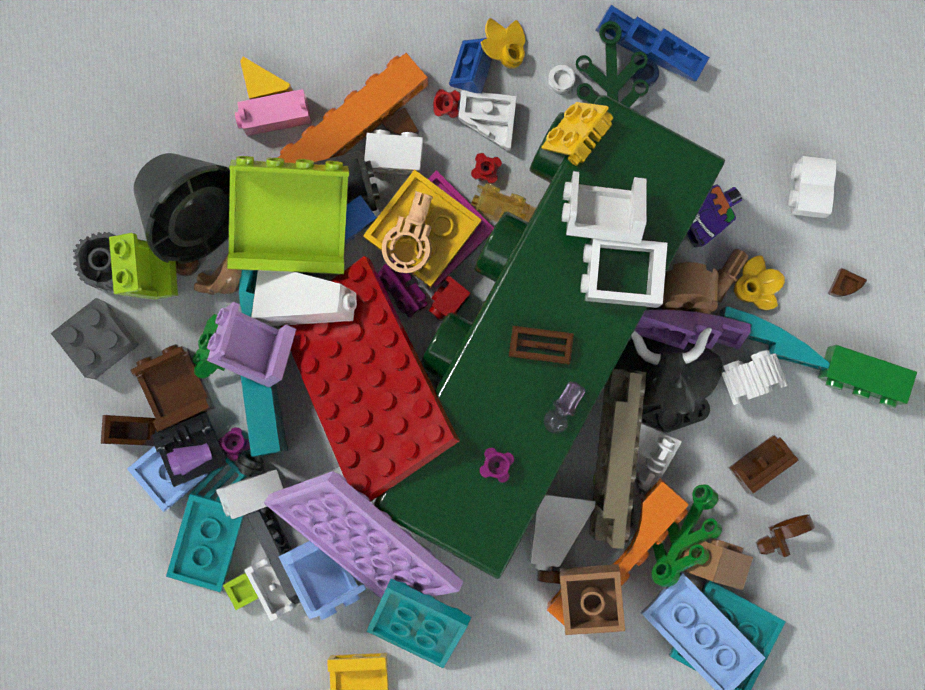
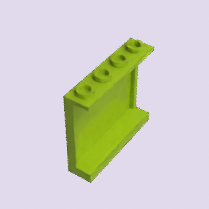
[227,156,349,274]

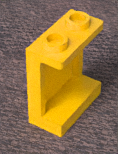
[327,653,388,690]

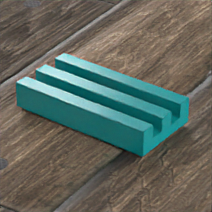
[188,456,247,501]

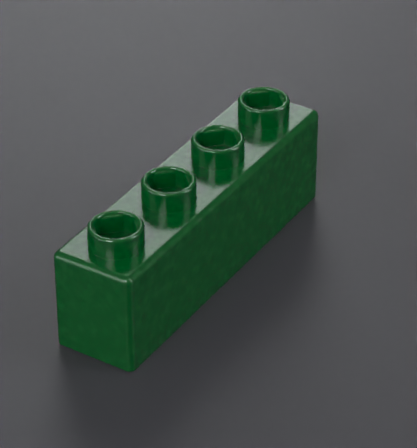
[373,95,725,579]

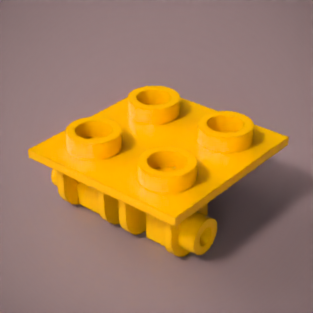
[541,102,613,166]

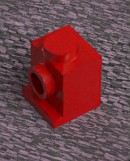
[429,275,471,321]

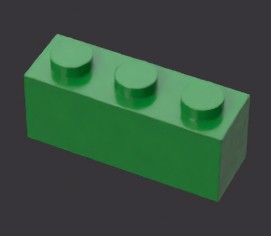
[818,345,917,408]

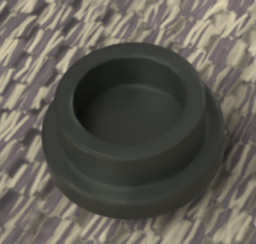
[236,452,264,477]

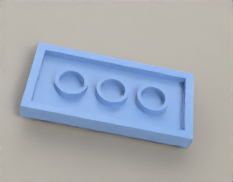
[640,572,765,690]

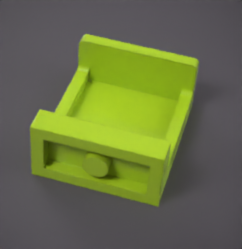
[109,233,178,300]

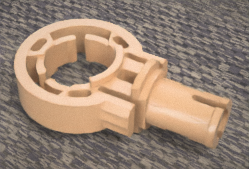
[382,191,433,273]

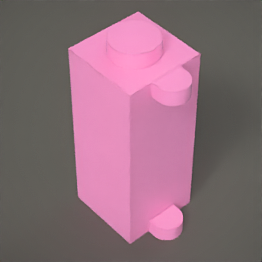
[235,89,312,136]

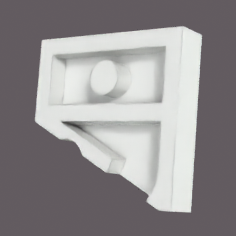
[459,90,517,151]

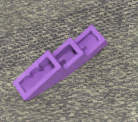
[634,310,751,350]

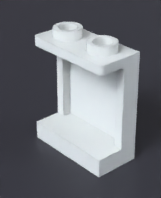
[562,171,647,244]

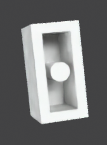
[364,130,423,176]

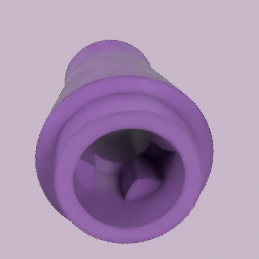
[167,443,212,476]

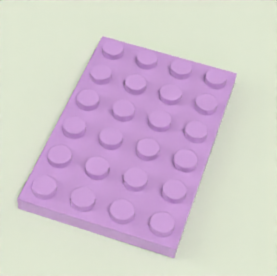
[264,471,464,598]

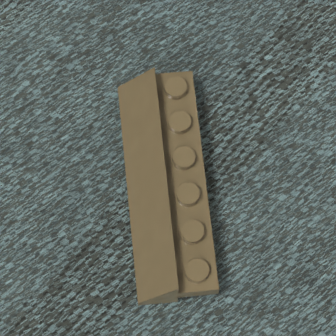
[589,367,646,549]

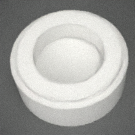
[548,65,576,94]

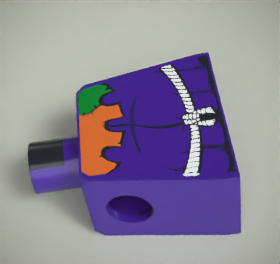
[687,184,742,248]

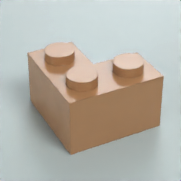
[679,531,753,590]

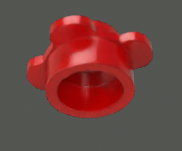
[433,89,461,118]
[471,153,502,184]

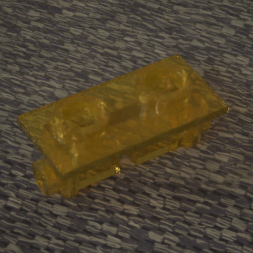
[471,183,530,220]

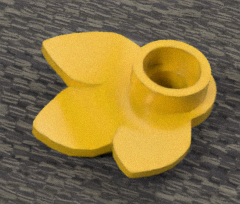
[481,18,526,69]
[734,255,785,311]

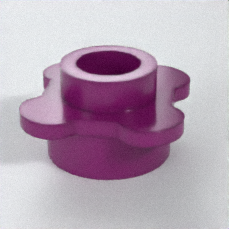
[218,427,250,461]
[480,448,514,482]

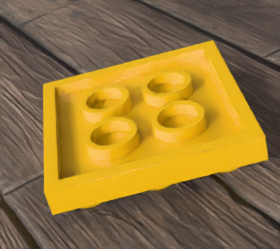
[363,169,482,288]

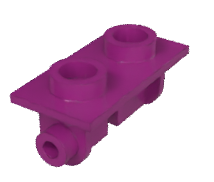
[378,260,428,319]

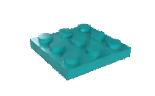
[366,578,471,668]
[669,580,786,690]

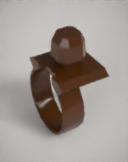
[756,514,815,557]

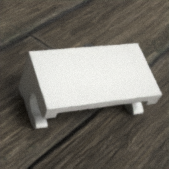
[216,469,283,519]
[245,557,301,621]

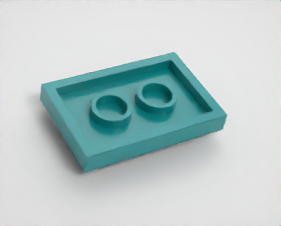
[166,493,245,593]

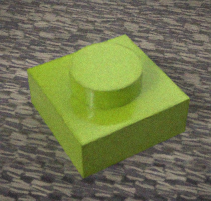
[223,573,258,610]

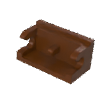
[728,435,799,494]

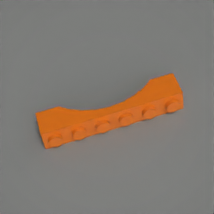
[547,478,689,625]

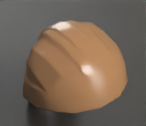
[194,252,242,295]

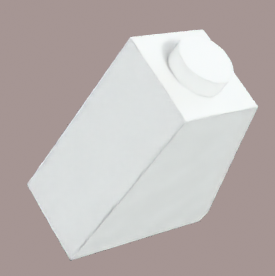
[529,495,596,571]

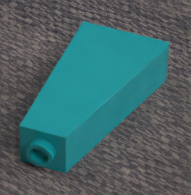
[240,375,289,457]

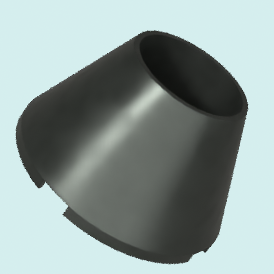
[133,153,230,264]

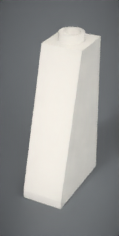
[251,270,357,326]

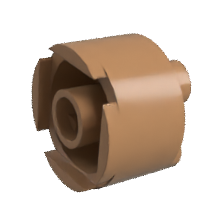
[660,262,718,315]

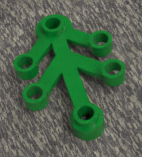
[652,484,722,587]

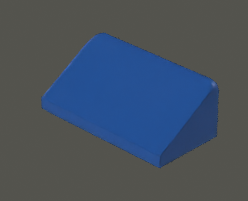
[449,38,492,94]

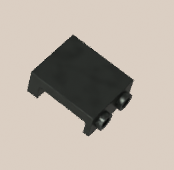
[314,151,380,211]

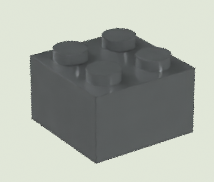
[51,298,139,379]

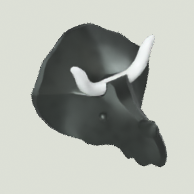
[615,327,722,414]

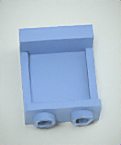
[279,541,366,620]

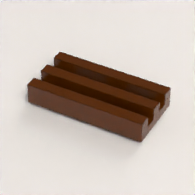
[509,326,574,365]

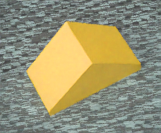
[240,57,293,100]

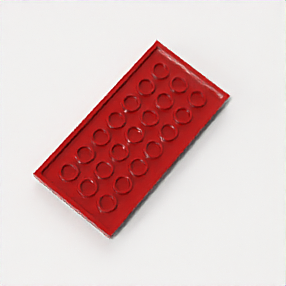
[280,256,459,502]

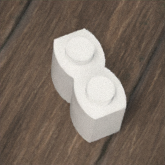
[788,156,836,218]

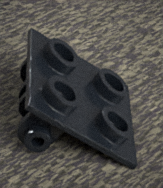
[152,412,227,487]

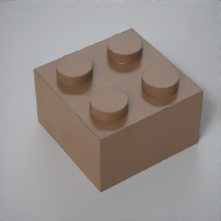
[560,564,625,635]

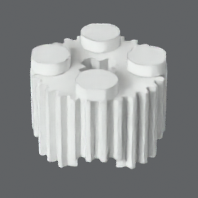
[722,350,788,405]

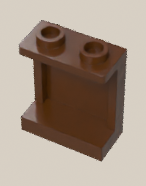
[130,344,215,432]

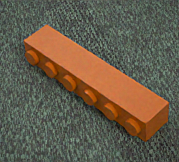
[277,53,428,163]

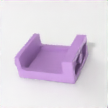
[207,302,296,387]

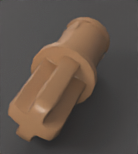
[717,249,748,303]

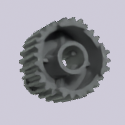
[73,232,116,292]

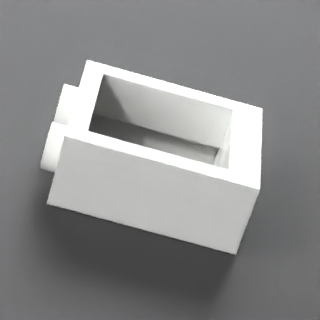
[581,238,667,308]

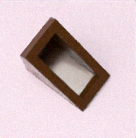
[101,415,156,446]

